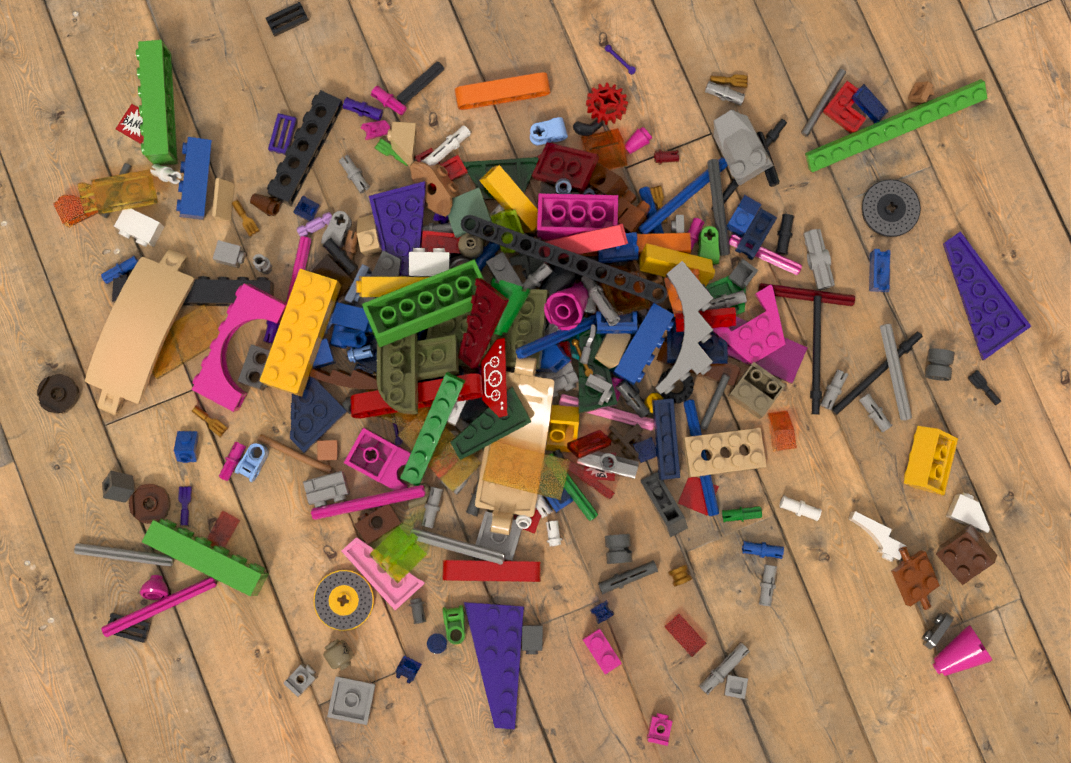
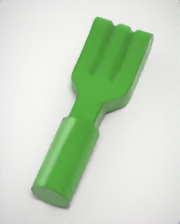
[374,138,408,166]

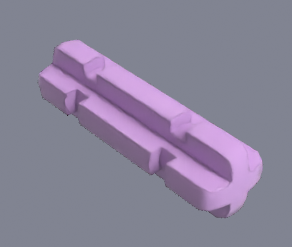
[297,212,332,237]

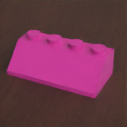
[537,193,618,240]

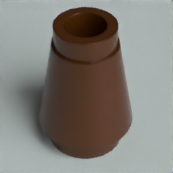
[250,193,281,216]

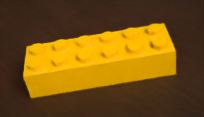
[260,269,341,397]

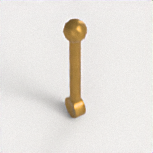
[571,339,593,377]

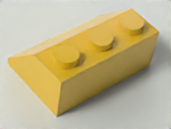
[546,405,579,453]
[904,426,958,496]

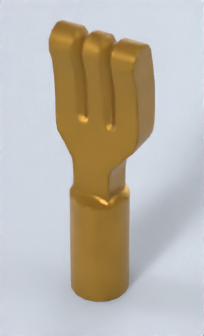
[710,74,748,88]
[650,185,668,224]
[232,200,260,237]
[192,405,228,437]

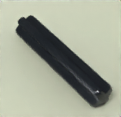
[396,61,444,105]
[756,131,779,187]

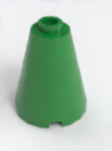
[491,278,531,336]

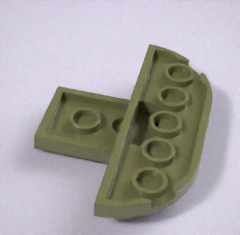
[377,333,459,414]

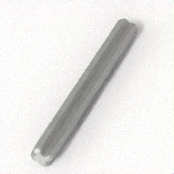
[880,324,912,420]
[410,528,505,564]
[74,543,174,566]

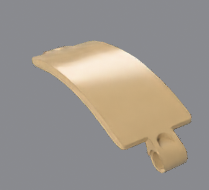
[85,249,195,416]
[475,355,555,535]

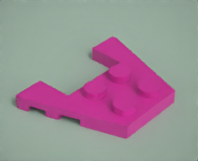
[712,285,786,365]

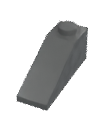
[640,472,688,537]

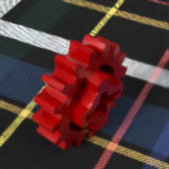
[586,83,628,125]

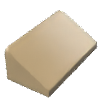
[212,178,234,221]
[595,334,631,369]

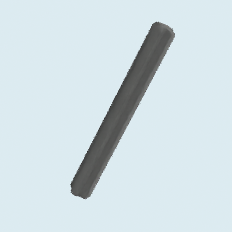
[707,159,730,256]

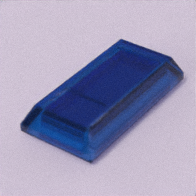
[851,84,889,124]

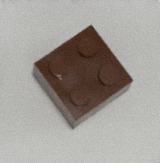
[936,524,998,585]

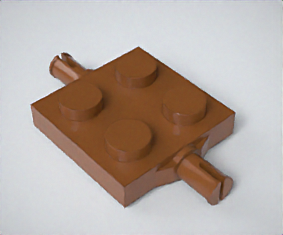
[891,546,940,610]

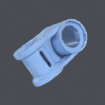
[530,117,568,146]
[235,443,269,482]

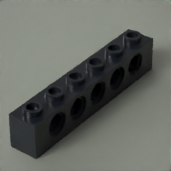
[267,90,343,207]

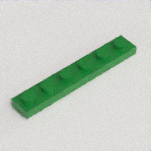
[400,372,465,486]

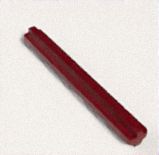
[758,283,855,306]

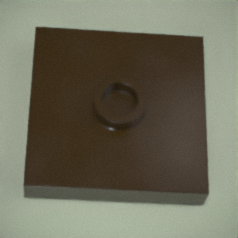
[311,254,354,304]

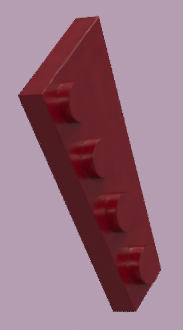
[458,278,509,369]

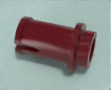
[654,149,679,165]

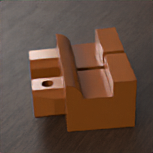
[617,190,651,233]

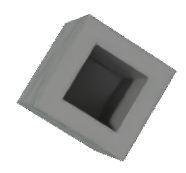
[213,240,246,268]

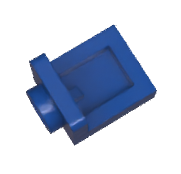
[174,431,199,463]

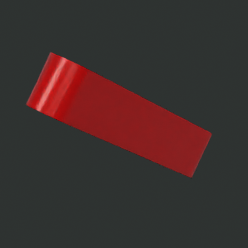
[442,560,541,582]

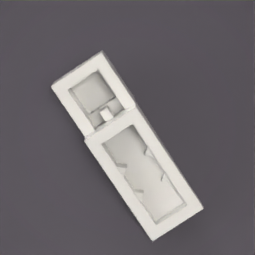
[848,511,907,562]

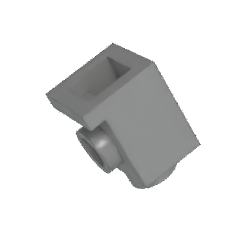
[283,664,318,697]

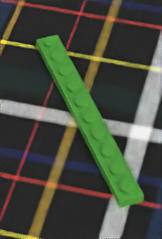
[805,79,988,172]

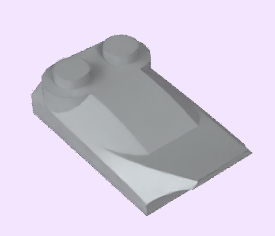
[713,110,774,185]

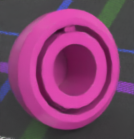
[140,575,168,601]

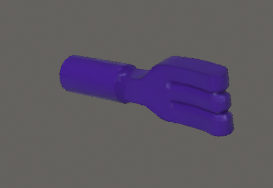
[178,486,192,526]

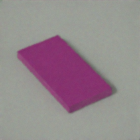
[727,317,808,384]

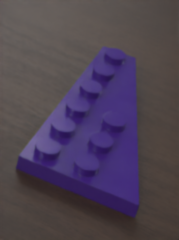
[369,181,426,276]
[943,231,1031,361]
[464,602,524,729]

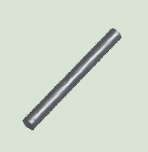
[801,69,846,137]

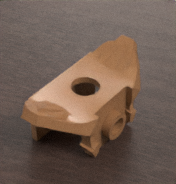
[410,161,461,217]

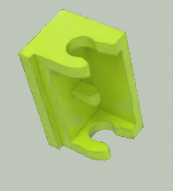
[490,209,524,253]

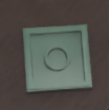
[448,188,492,238]

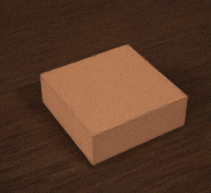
[317,440,338,461]

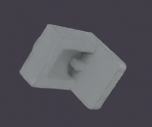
[585,374,613,406]

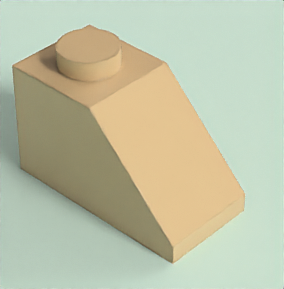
[388,122,417,166]
[357,215,382,256]

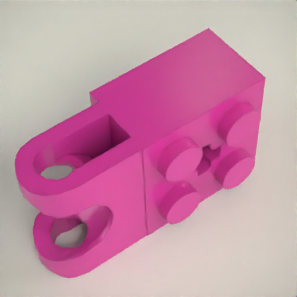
[344,427,411,491]

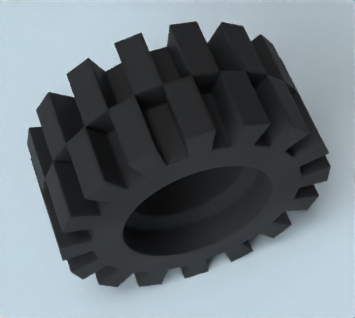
[658,368,694,404]

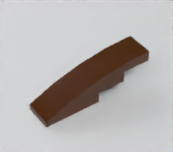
[656,342,741,387]
[309,368,378,389]

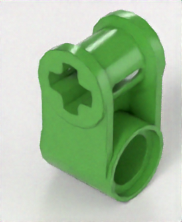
[698,226,720,265]
[443,605,466,644]

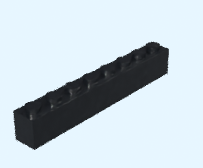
[112,275,274,306]

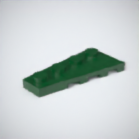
[450,386,532,460]

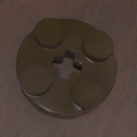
[37,374,79,414]

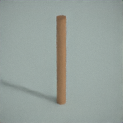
[258,434,332,474]

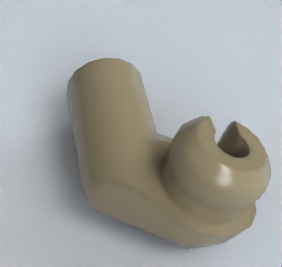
[407,483,431,509]

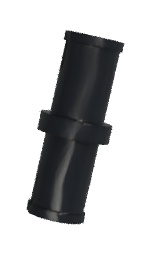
[775,214,795,255]
[322,237,358,275]

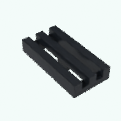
[266,2,309,37]
[108,613,151,643]

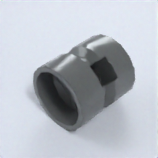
[925,348,955,381]
[605,534,633,564]

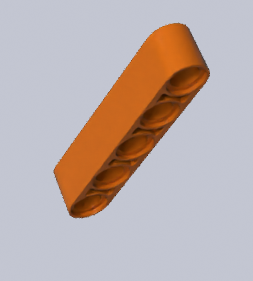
[455,72,551,110]

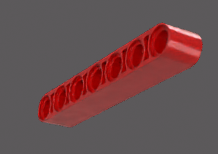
[350,373,483,419]

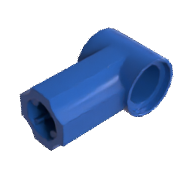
[330,325,367,349]

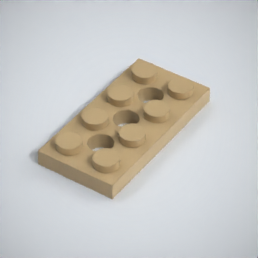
[682,428,767,478]

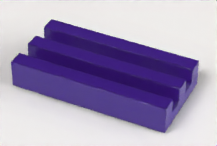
[268,113,298,155]

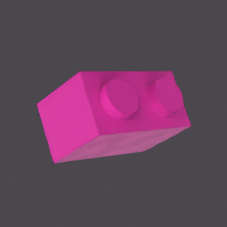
[582,628,622,674]

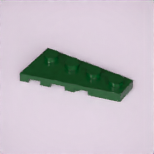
[578,328,618,414]

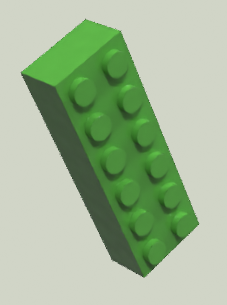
[136,40,178,165]
[362,259,484,348]
[142,518,269,596]

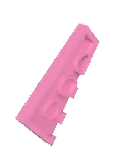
[341,537,425,611]

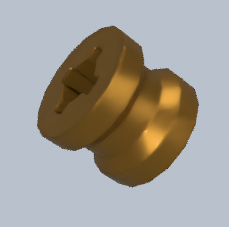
[668,565,692,587]

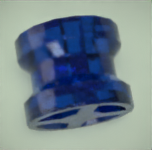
[590,600,614,624]

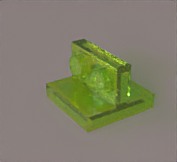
[369,526,427,583]

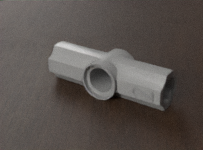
[803,229,835,290]
[577,447,639,479]

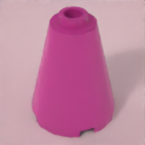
[544,285,589,330]
[932,625,993,676]

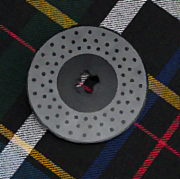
[861,179,921,237]

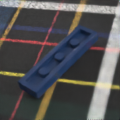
[652,398,680,480]

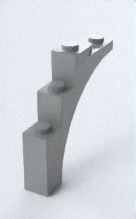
[655,261,713,394]

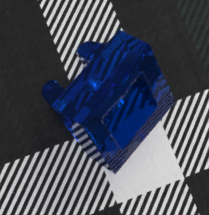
[293,196,321,222]
[395,656,422,684]

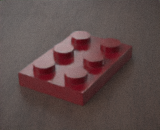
[532,142,599,192]

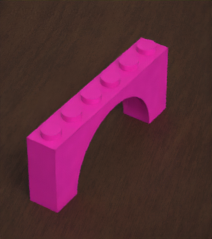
[192,283,287,412]

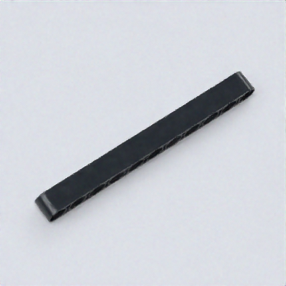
[461,215,668,303]

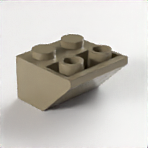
[728,362,786,419]

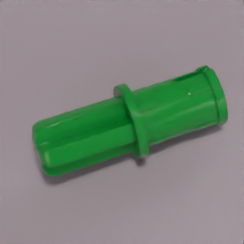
[722,506,762,523]

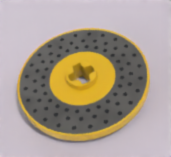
[314,570,374,631]

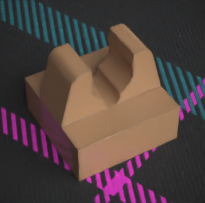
[908,81,935,104]

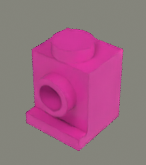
[647,713,672,746]

